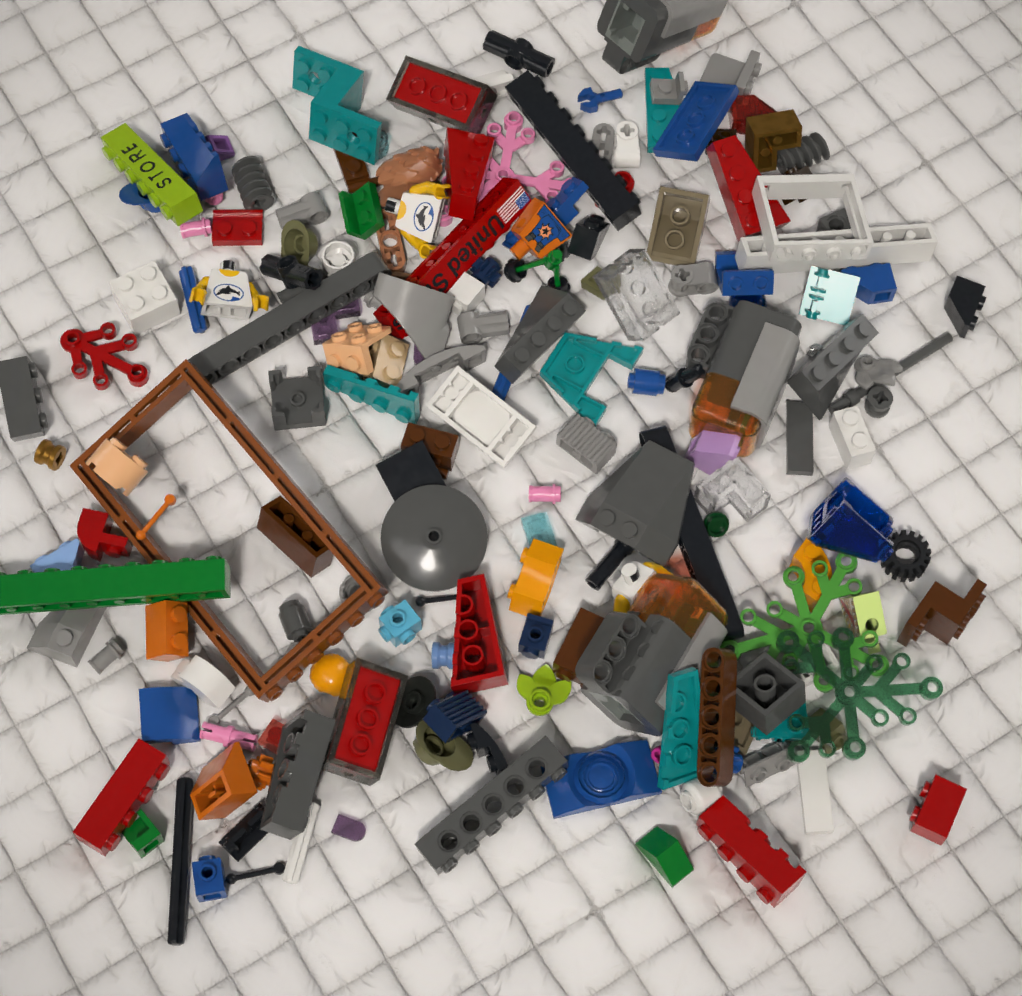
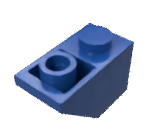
[840,263,897,305]

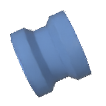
[431,642,454,669]

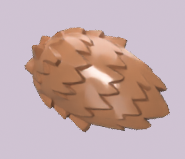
[376,146,444,207]

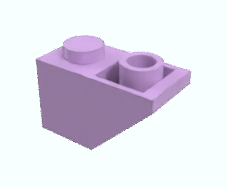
[684,430,741,475]

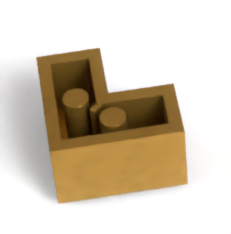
[745,109,802,173]

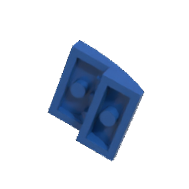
[139,687,201,745]

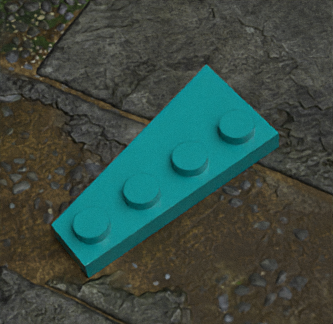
[644,68,681,153]
[323,365,420,424]
[657,667,700,790]

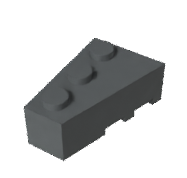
[0,356,48,442]

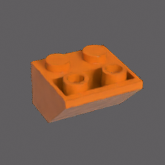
[190,742,258,820]

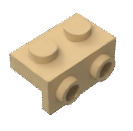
[361,335,409,388]

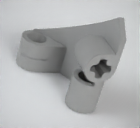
[372,272,455,360]

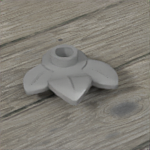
[854,356,903,390]

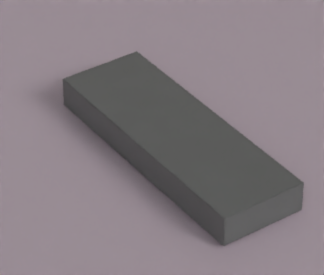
[786,401,814,476]

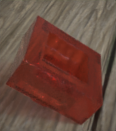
[258,719,284,754]

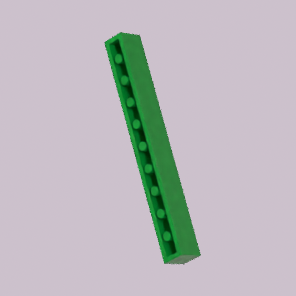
[0,556,231,615]

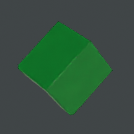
[122,809,164,859]

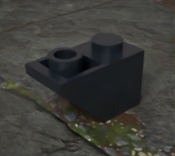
[567,214,610,260]
[944,276,987,338]

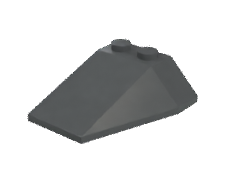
[575,440,695,568]

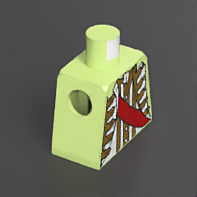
[839,591,887,654]

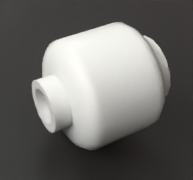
[680,777,723,816]

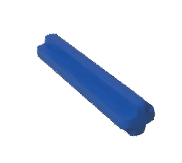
[179,266,208,334]

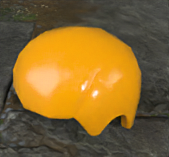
[309,653,354,697]

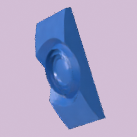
[540,740,662,819]

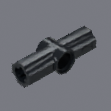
[483,30,555,78]
[259,254,323,291]

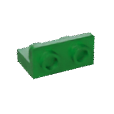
[338,181,385,240]

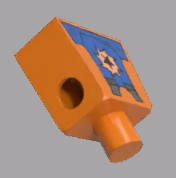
[509,197,572,260]

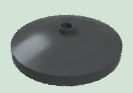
[380,485,488,592]

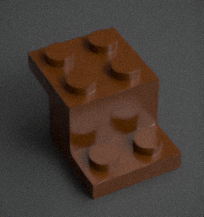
[897,579,987,647]

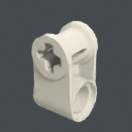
[614,121,640,168]

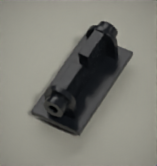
[218,803,269,862]

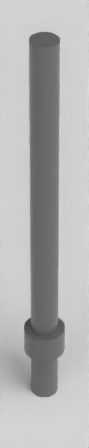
[828,332,953,414]

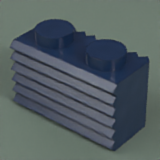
[423,690,487,744]

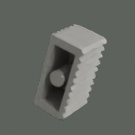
[556,414,617,474]

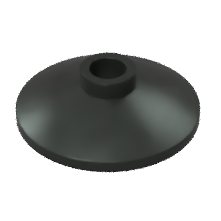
[391,676,436,728]

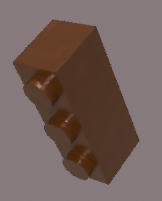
[257,495,333,578]

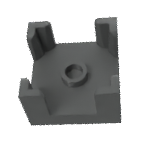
[268,366,326,431]

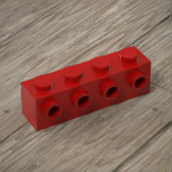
[73,738,170,856]

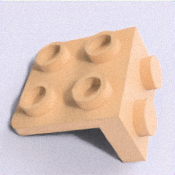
[322,322,392,375]

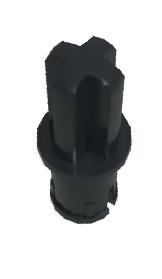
[665,364,705,393]

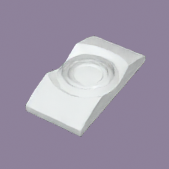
[425,365,537,468]

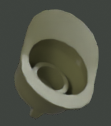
[281,220,318,266]
[413,720,474,771]

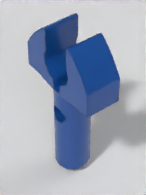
[577,87,623,113]

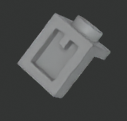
[650,71,688,105]

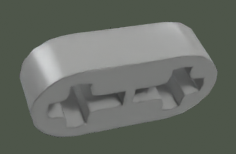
[592,123,615,163]

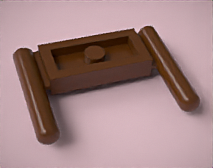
[333,132,384,194]

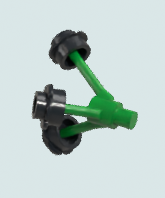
[504,241,571,293]

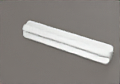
[282,802,320,884]

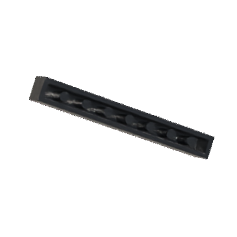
[505,70,642,231]

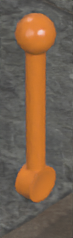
[136,494,176,540]

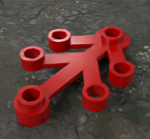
[60,322,149,390]

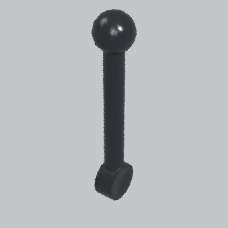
[415,594,457,607]
[226,862,285,885]

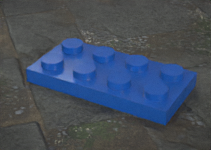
[653,81,739,162]

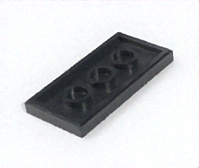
[375,441,446,541]

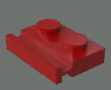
[212,209,263,246]

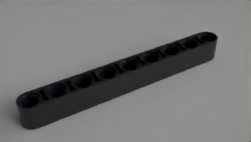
[639,425,744,644]

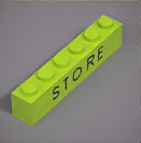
[100,123,203,226]

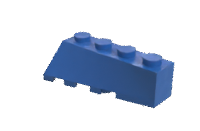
[160,113,228,201]

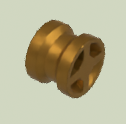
[34,439,66,471]

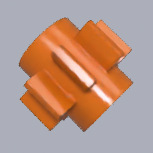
[247,754,274,791]

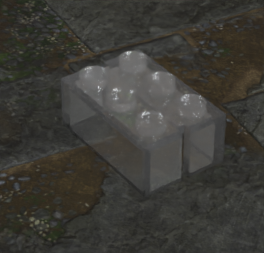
[593,249,680,341]

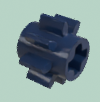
[470,257,502,288]

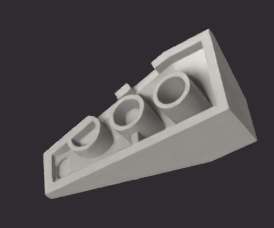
[27,563,107,668]

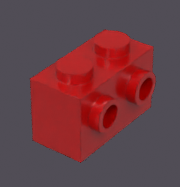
[909,775,967,845]

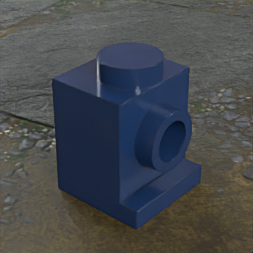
[518,613,554,659]

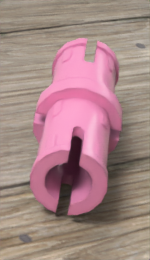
[199,721,258,752]

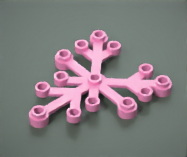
[440,111,572,227]

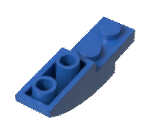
[502,177,589,249]

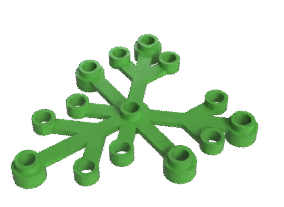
[720,551,889,693]

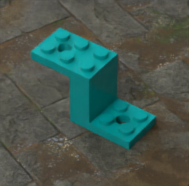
[292,46,382,165]

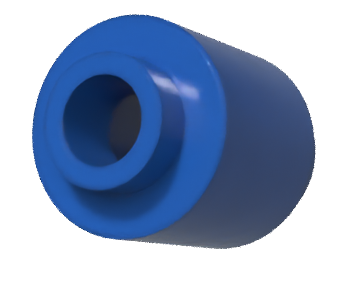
[627,368,666,396]

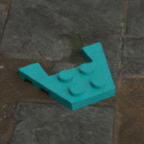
[540,332,644,427]

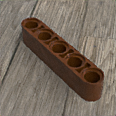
[697,647,737,787]

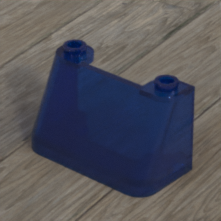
[807,477,894,563]

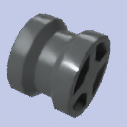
[864,386,893,418]

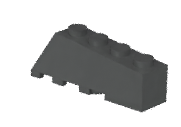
[494,285,586,384]
[787,314,879,420]

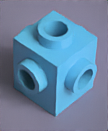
[378,600,422,648]

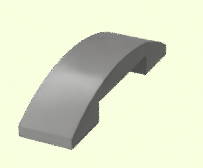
[397,345,486,395]

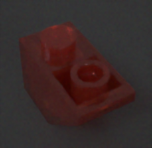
[728,95,777,135]

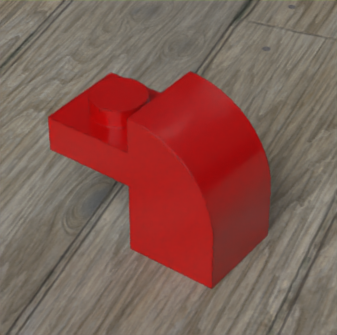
[77,508,132,562]

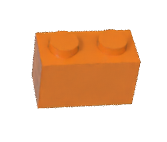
[145,600,189,662]

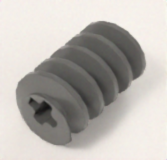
[777,132,830,175]
[232,156,274,211]

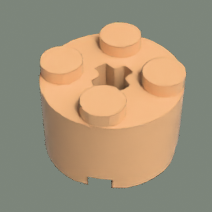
[86,437,148,497]

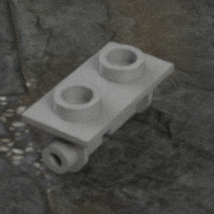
[739,741,795,788]

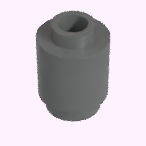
[278,600,313,642]

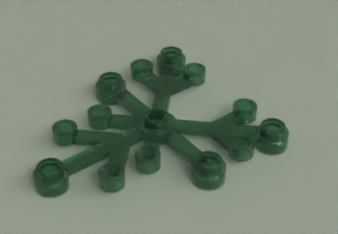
[776,627,943,764]

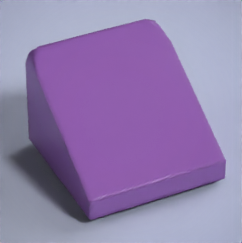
[205,135,235,161]

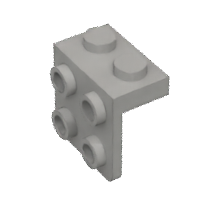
[700,50,762,106]

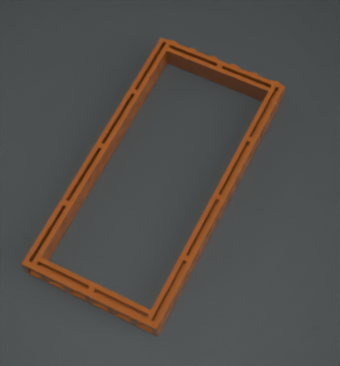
[69,359,389,702]

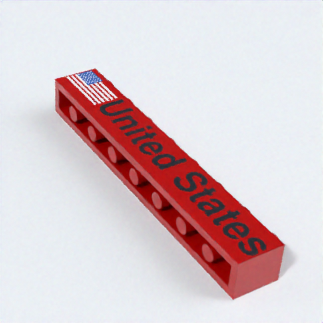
[373,177,532,339]

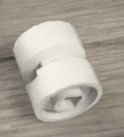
[322,241,355,278]

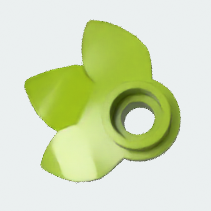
[516,664,571,716]

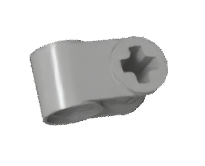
[668,262,719,297]

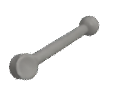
[208,686,254,725]

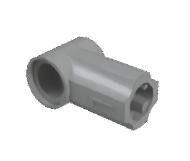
[275,192,329,229]
[457,311,509,345]

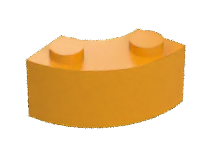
[789,536,832,612]
[507,539,564,616]

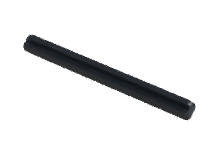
[167,777,193,946]

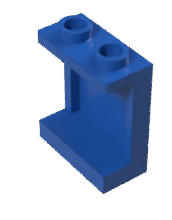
[715,251,774,296]

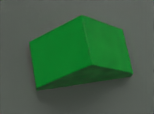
[635,826,694,888]

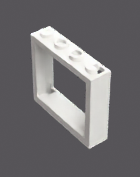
[752,174,874,262]

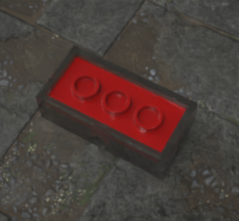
[386,55,498,134]
[321,658,408,786]

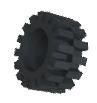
[880,530,931,582]

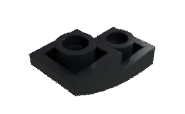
[467,723,508,775]

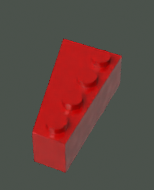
[444,127,495,221]
[706,135,791,242]
[451,574,508,693]
[696,795,807,908]

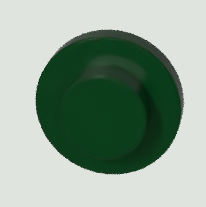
[703,511,729,537]

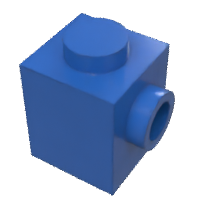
[192,855,228,903]

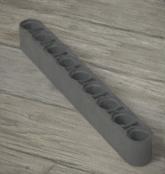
[186,252,392,385]

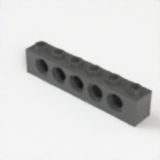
[415,736,568,875]

